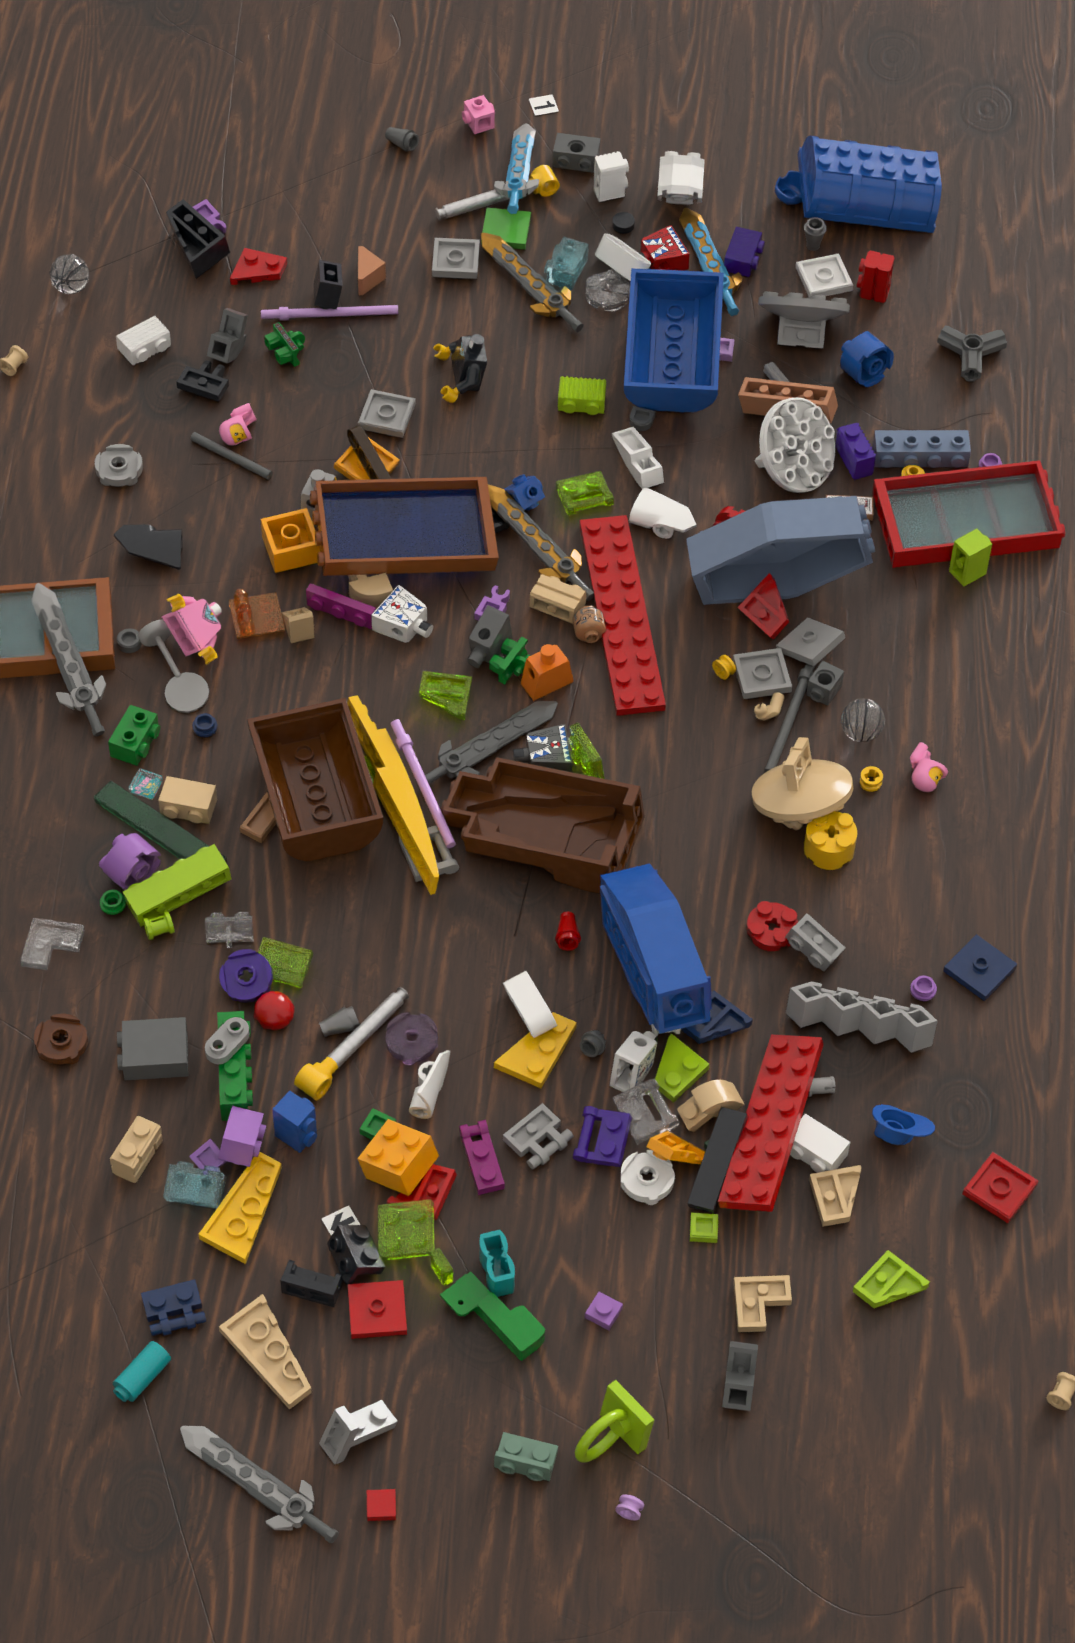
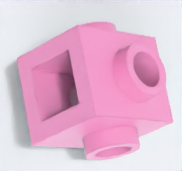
[462,95,495,134]

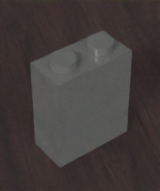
[117,1017,189,1080]

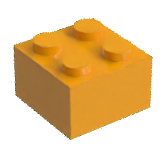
[261,508,320,573]
[357,1119,439,1196]

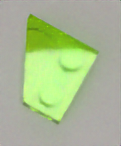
[419,671,472,720]

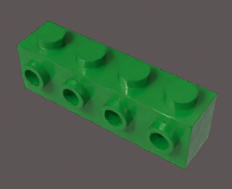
[217,1011,253,1121]

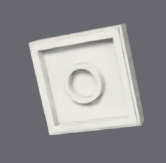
[796,253,853,297]

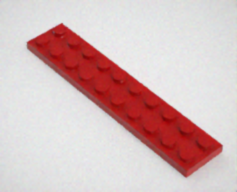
[580,515,666,716]

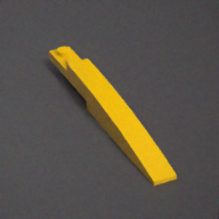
[347,695,439,895]

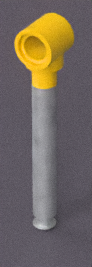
[435,165,560,221]
[294,987,409,1100]

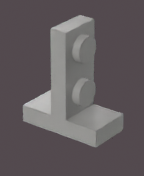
[319,1400,398,1465]

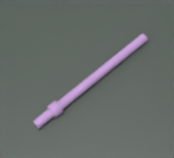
[261,305,398,321]
[391,719,456,848]

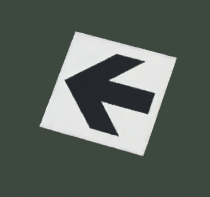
[322,1206,360,1235]

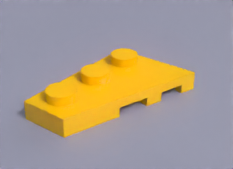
[494,1012,577,1088]

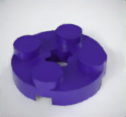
[219,949,273,1003]

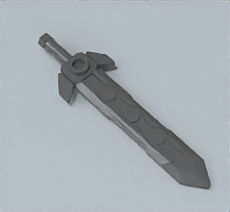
[416,701,558,785]

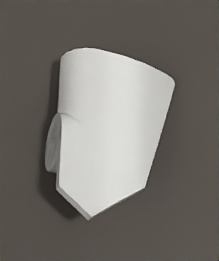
[629,487,696,539]
[409,1050,450,1119]

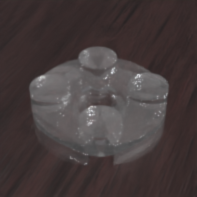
[585,269,630,311]

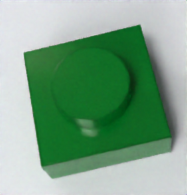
[359,1108,396,1140]

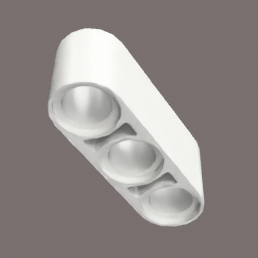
[595,233,651,281]
[503,971,557,1038]

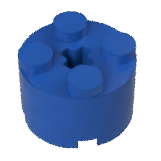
[840,331,894,387]

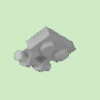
[503,1103,574,1169]

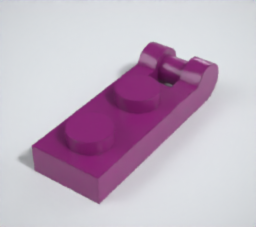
[459,1120,505,1195]

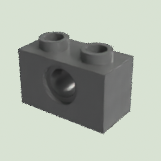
[553,133,601,172]

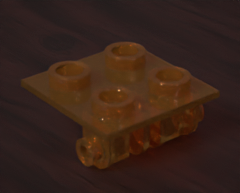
[229,589,285,639]

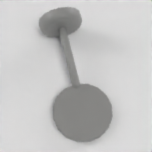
[138,619,209,713]

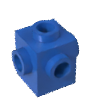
[505,474,545,511]

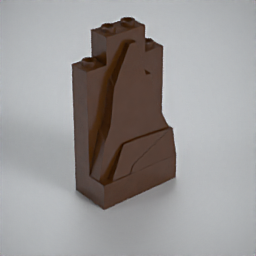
[441,757,645,894]

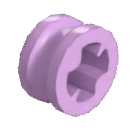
[615,1494,644,1521]

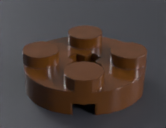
[34,1014,88,1065]

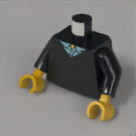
[433,334,487,403]

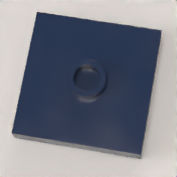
[943,934,1017,1001]

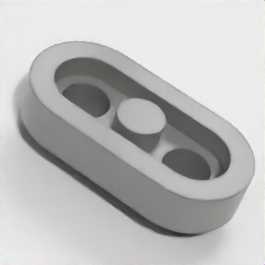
[205,1017,250,1064]

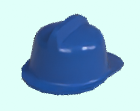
[872,1104,935,1145]

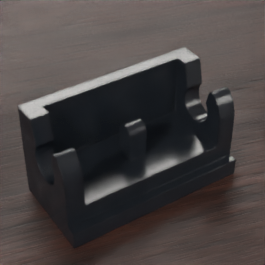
[280,1260,344,1307]

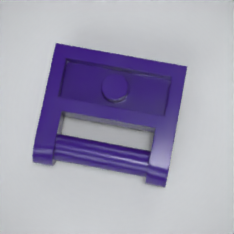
[572,1106,632,1167]

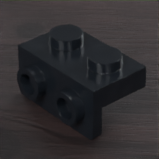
[327,1225,385,1284]

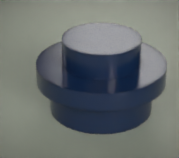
[192,713,218,737]

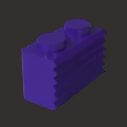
[724,227,765,277]
[835,423,876,480]

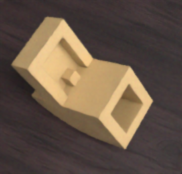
[348,573,393,609]
[677,1079,745,1132]

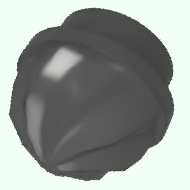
[580,1030,607,1057]

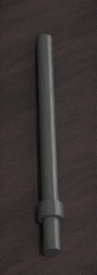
[764,663,816,773]

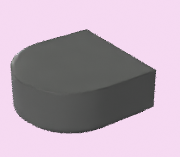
[629,406,656,431]

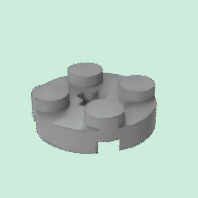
[95,444,143,486]

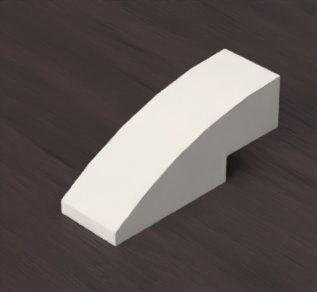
[612,427,664,489]

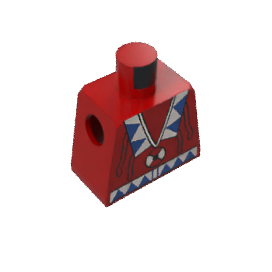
[639,225,690,271]

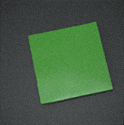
[481,208,531,249]

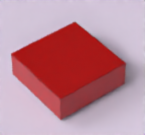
[367,1489,396,1521]

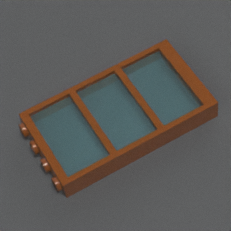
[0,577,115,678]

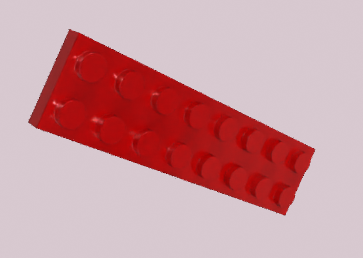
[718,1034,824,1212]

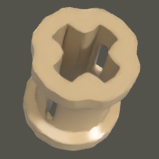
[0,345,28,376]
[1046,1372,1075,1410]

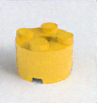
[804,811,857,870]

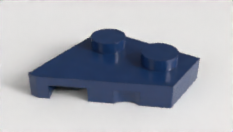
[681,991,753,1044]

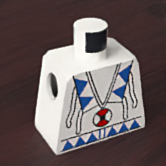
[372,585,433,643]
[609,1031,658,1097]

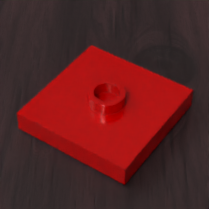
[962,1152,1038,1223]
[348,1280,407,1339]

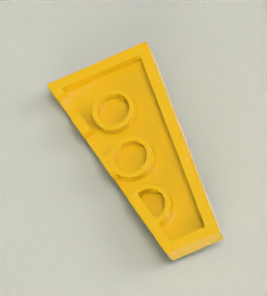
[199,1152,282,1264]

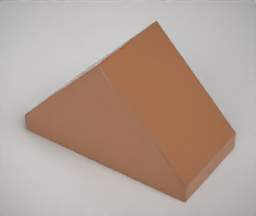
[358,246,386,295]

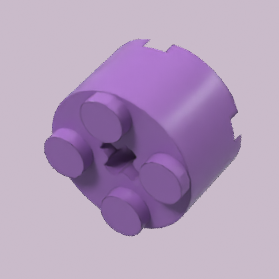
[99,833,161,891]

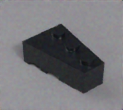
[166,199,230,279]

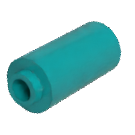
[113,1341,171,1402]

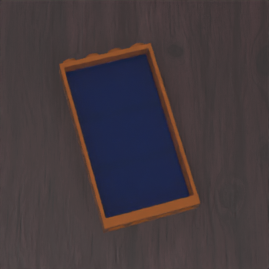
[310,477,499,576]

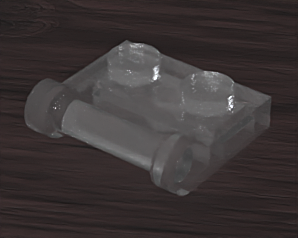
[612,1079,680,1145]

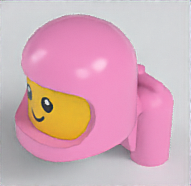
[219,403,257,446]
[910,742,948,792]

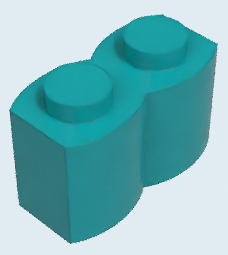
[479,1230,515,1297]

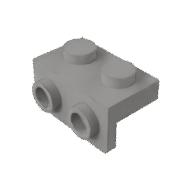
[785,913,846,972]

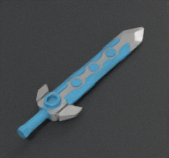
[494,123,539,214]

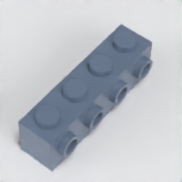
[873,430,971,468]

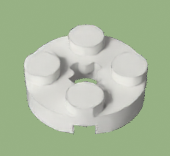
[621,1150,675,1205]

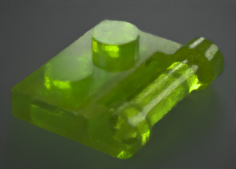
[556,471,614,516]

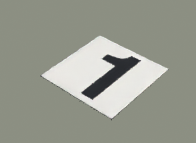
[529,95,559,116]

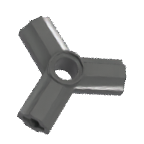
[937,325,1007,382]

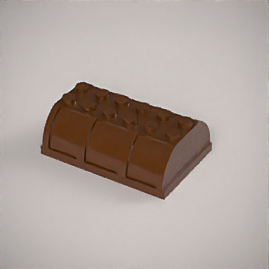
[247,698,383,861]

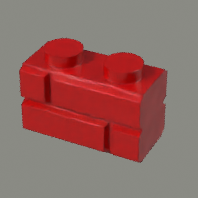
[857,250,894,303]

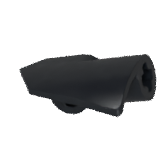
[114,524,183,570]

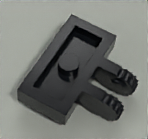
[176,360,229,402]

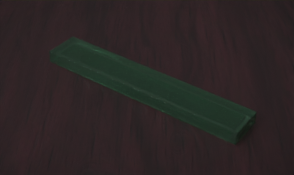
[94,781,227,863]

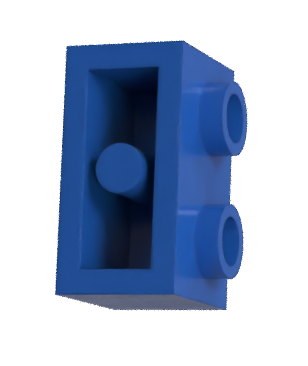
[272,1091,317,1153]

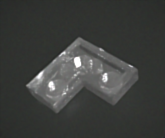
[20,918,85,970]

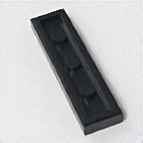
[687,1107,748,1214]

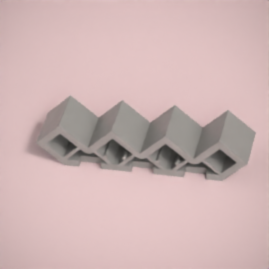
[786,981,937,1052]

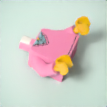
[162,594,222,665]

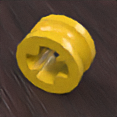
[712,655,736,680]
[860,766,883,792]

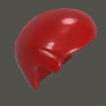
[253,991,295,1030]

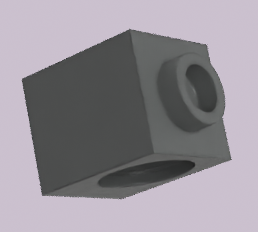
[807,661,844,706]

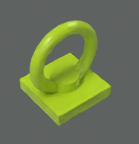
[575,1380,654,1463]

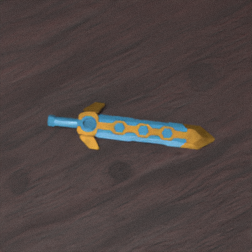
[679,208,742,316]

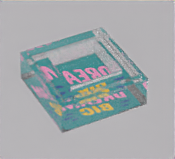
[129,768,163,800]

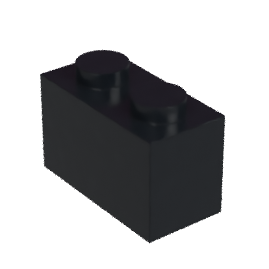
[313,260,343,310]

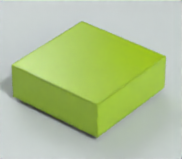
[690,1213,718,1243]

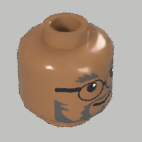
[572,606,606,643]

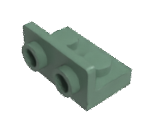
[494,1432,558,1481]

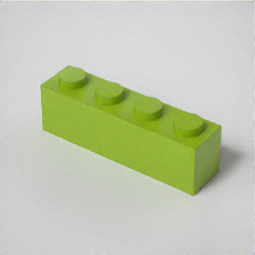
[123,844,232,927]

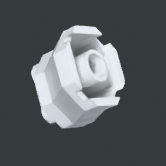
[657,151,705,205]

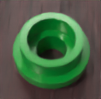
[100,890,126,915]

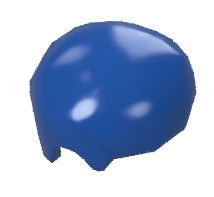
[774,170,802,205]

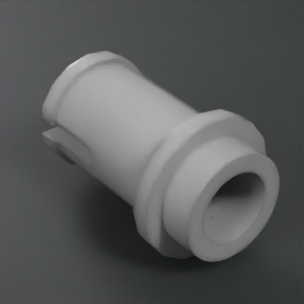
[808,1076,835,1097]

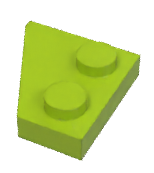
[654,1034,710,1103]
[853,1250,930,1308]

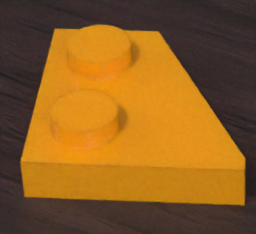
[646,1131,705,1165]

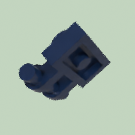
[141,1279,206,1336]

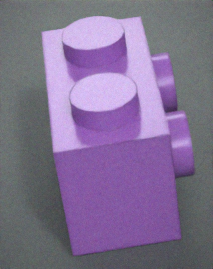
[218,1106,266,1167]

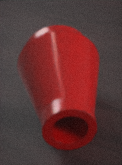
[555,912,581,951]

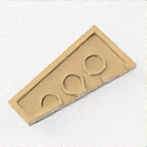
[219,1294,312,1410]

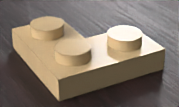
[734,1275,792,1332]

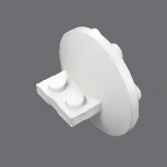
[754,397,835,493]

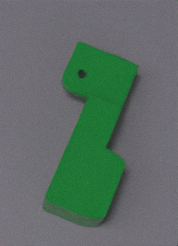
[440,1272,545,1361]

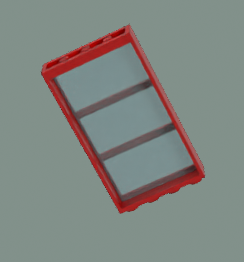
[872,460,1065,568]

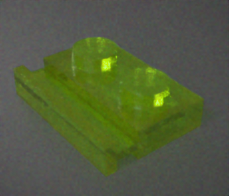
[258,937,314,988]

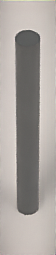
[190,432,273,480]

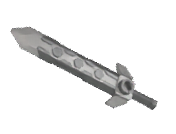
[31,583,106,736]
[180,1426,339,1543]

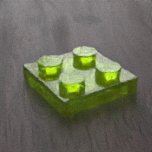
[568,722,604,779]
[378,1199,435,1260]

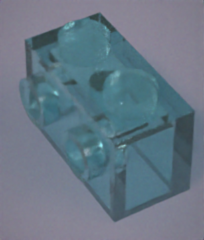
[544,236,589,290]
[163,1161,226,1209]

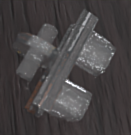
[205,912,254,948]

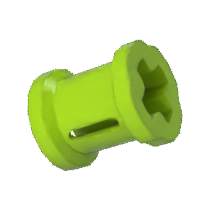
[143,911,175,940]

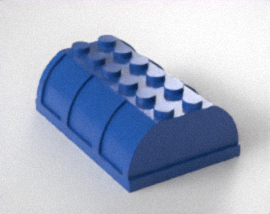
[797,135,942,233]
[624,268,724,412]

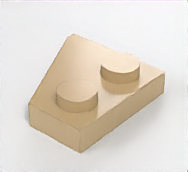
[809,1165,861,1227]

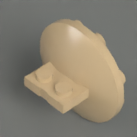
[752,737,853,824]

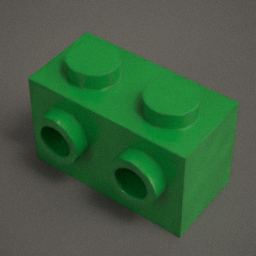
[108,705,161,766]

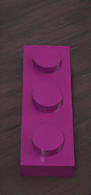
[306,583,376,629]

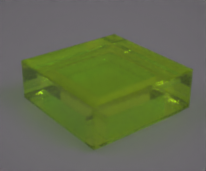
[430,1248,453,1286]

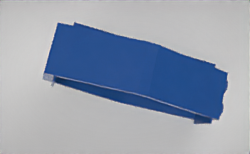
[600,864,712,1034]

